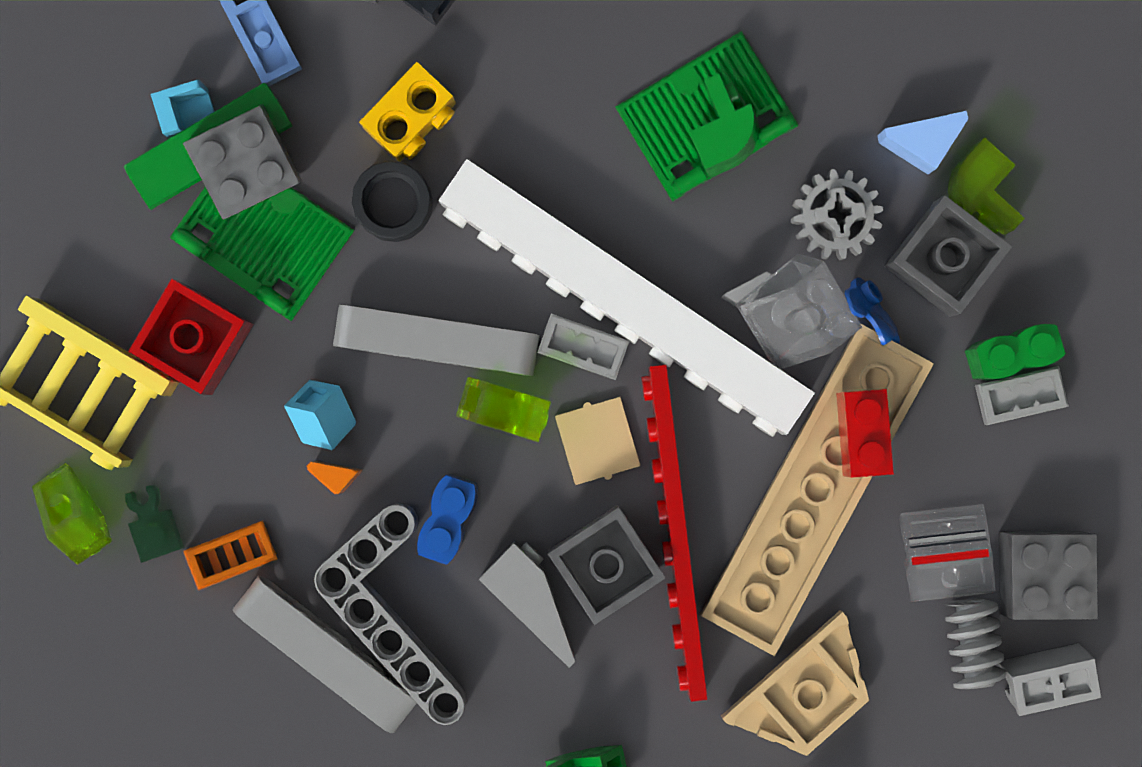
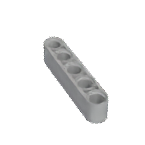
[333,305,540,376]
[233,575,417,734]

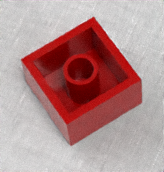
[128,279,254,395]

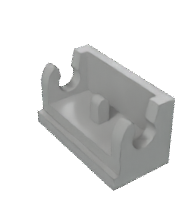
[999,643,1101,716]

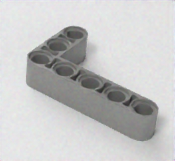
[314,503,467,725]

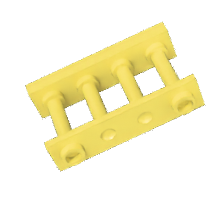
[0,295,179,470]

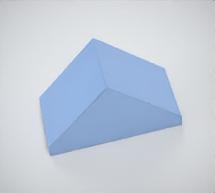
[877,111,968,174]

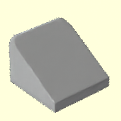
[721,272,772,313]

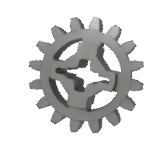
[791,169,883,261]

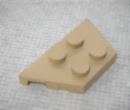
[721,610,869,756]

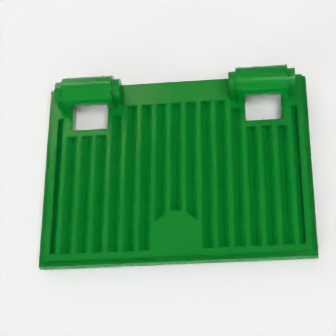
[615,31,799,202]
[170,187,355,322]

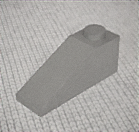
[479,541,575,668]

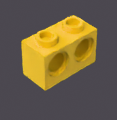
[359,62,456,162]

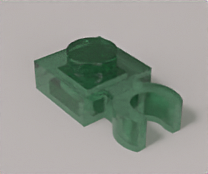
[125,485,184,563]

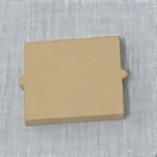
[555,397,640,485]

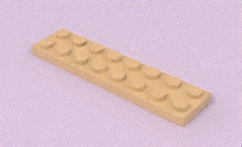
[700,324,934,656]

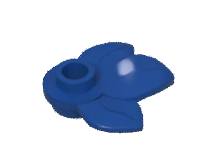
[845,277,900,345]

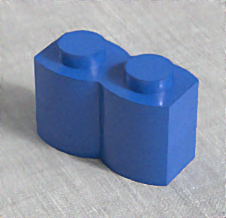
[417,474,478,565]

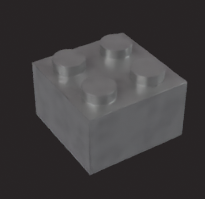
[183,104,301,220]
[884,195,1012,317]
[548,505,665,625]
[999,531,1098,620]

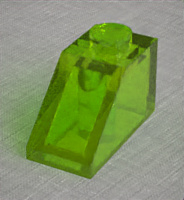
[32,463,112,565]

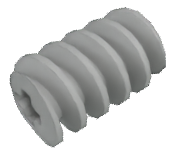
[943,599,1006,689]

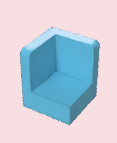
[151,80,215,138]
[284,380,356,450]

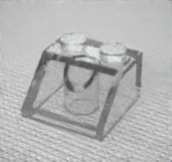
[736,254,862,370]

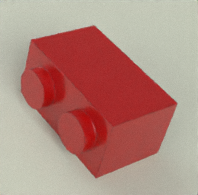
[836,389,894,478]

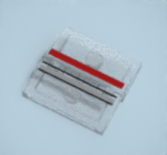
[899,504,995,602]

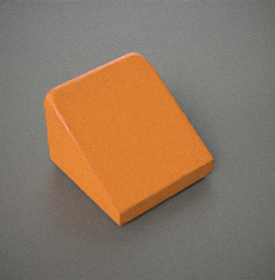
[306,461,363,494]

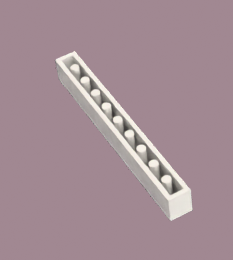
[439,159,815,437]

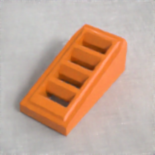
[183,520,278,591]

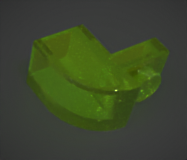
[948,137,1025,235]
[456,377,551,442]

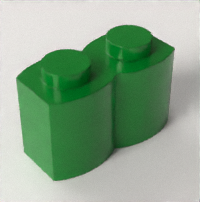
[965,324,1066,380]

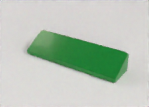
[124,83,293,210]

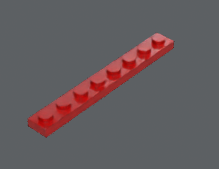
[641,365,707,702]

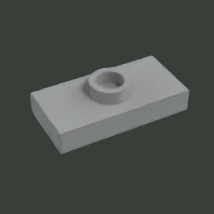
[537,314,629,380]
[975,366,1069,425]

